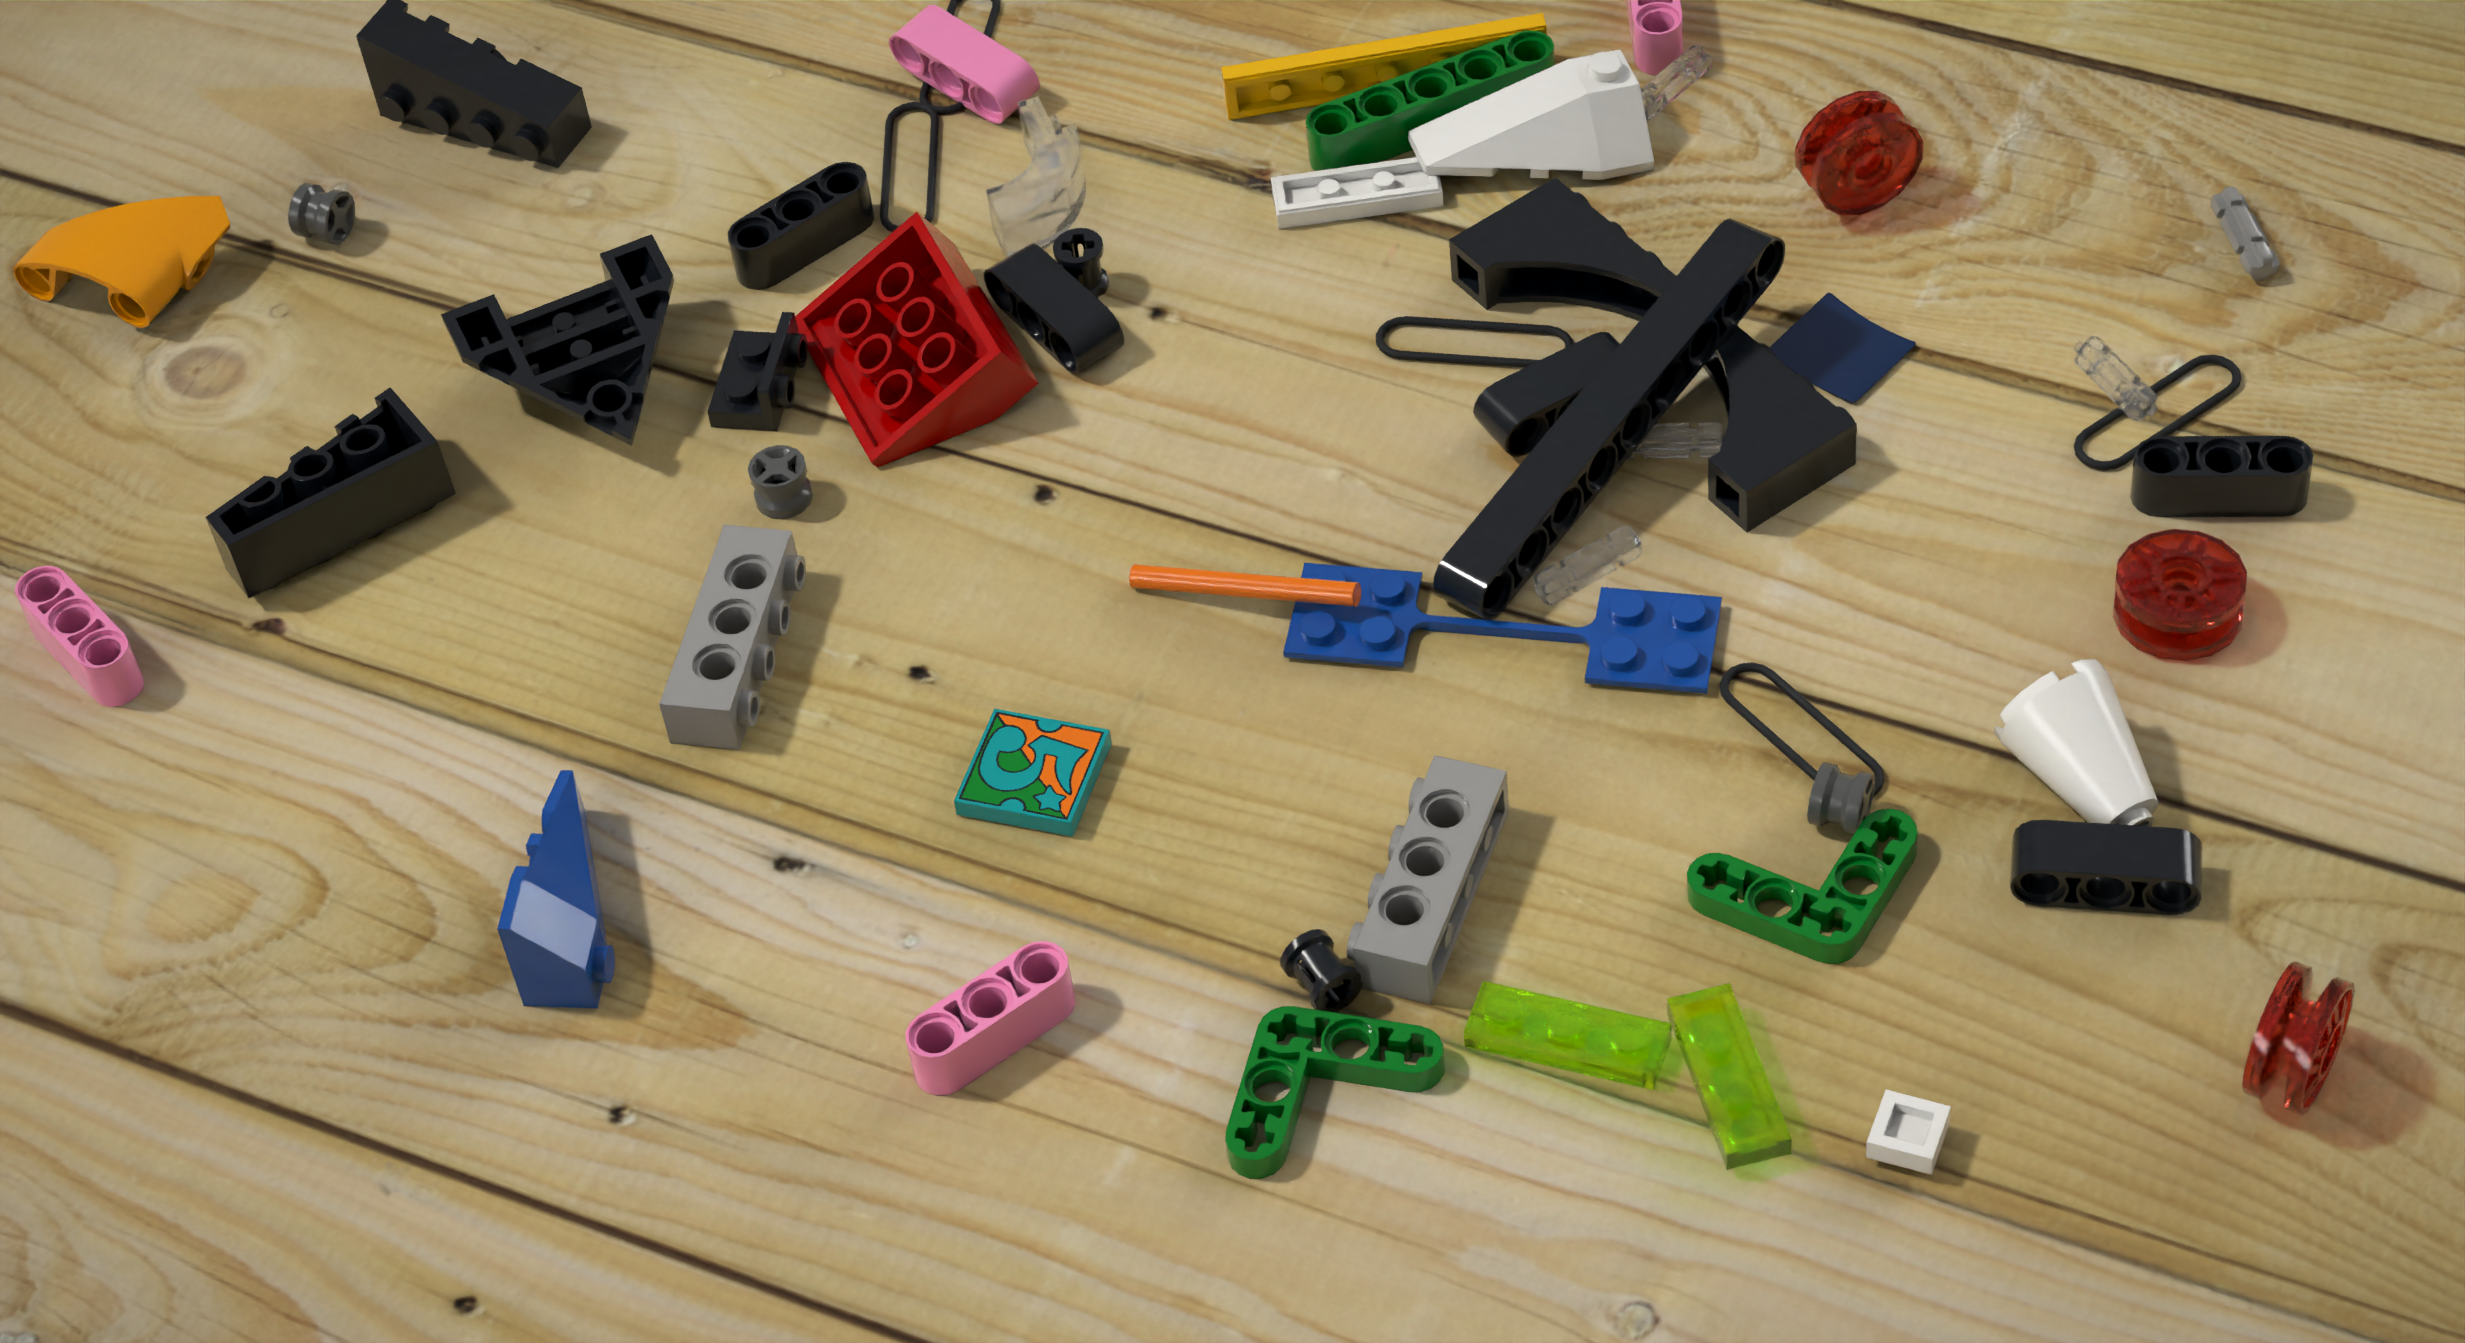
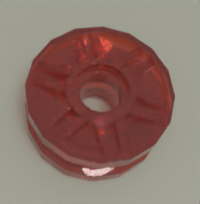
[1795,91,1924,215]
[2113,529,2247,661]
[2242,961,2355,1115]

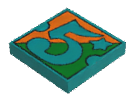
[954,709,1112,837]

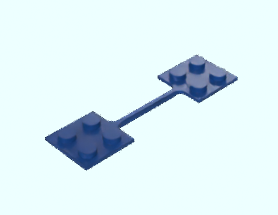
[1283,563,1722,694]

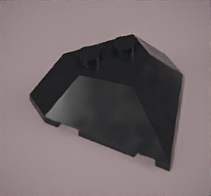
[441,234,674,446]

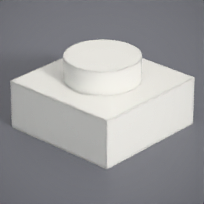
[1866,1090,1951,1175]

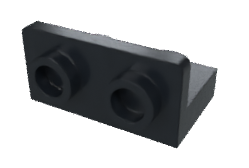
[707,312,808,431]

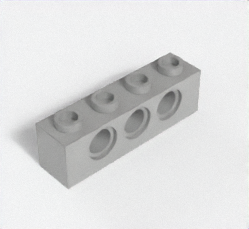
[659,525,806,750]
[1347,755,1509,1005]

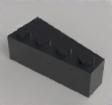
[356,0,592,168]
[205,387,456,598]

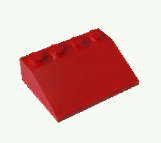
[795,211,1039,468]

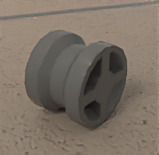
[288,183,355,244]
[748,445,813,519]
[1807,762,1875,835]

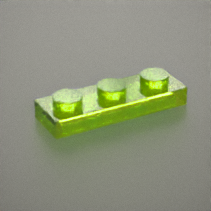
[1464,981,1672,1090]
[1667,983,1792,1170]

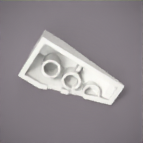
[1408,50,1654,180]

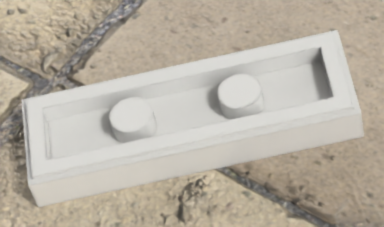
[1271,157,1444,229]

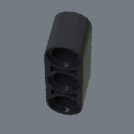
[728,162,874,290]
[984,243,1124,374]
[1473,332,1620,457]
[2130,436,2313,517]
[2010,820,2203,915]

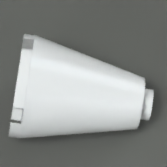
[1994,659,2158,826]

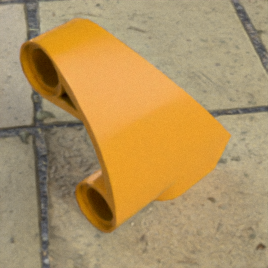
[13,196,230,328]

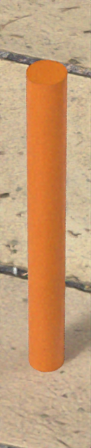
[1129,564,1361,607]

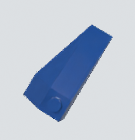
[497,770,615,1008]

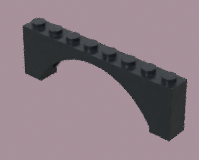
[1449,177,1857,533]

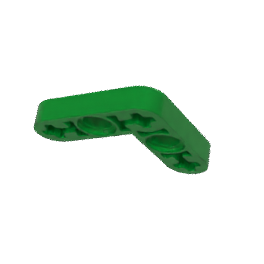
[1687,809,1918,964]
[1225,1006,1445,1179]

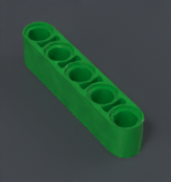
[1306,30,1555,171]

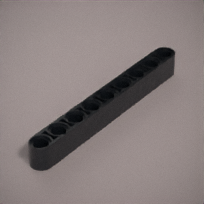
[1433,218,1785,620]

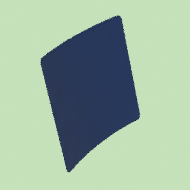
[1769,293,1916,403]

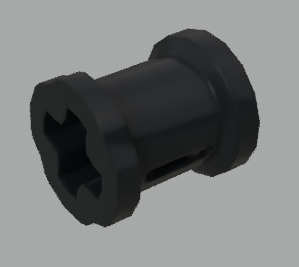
[1053,228,1109,298]
[1280,929,1363,1013]

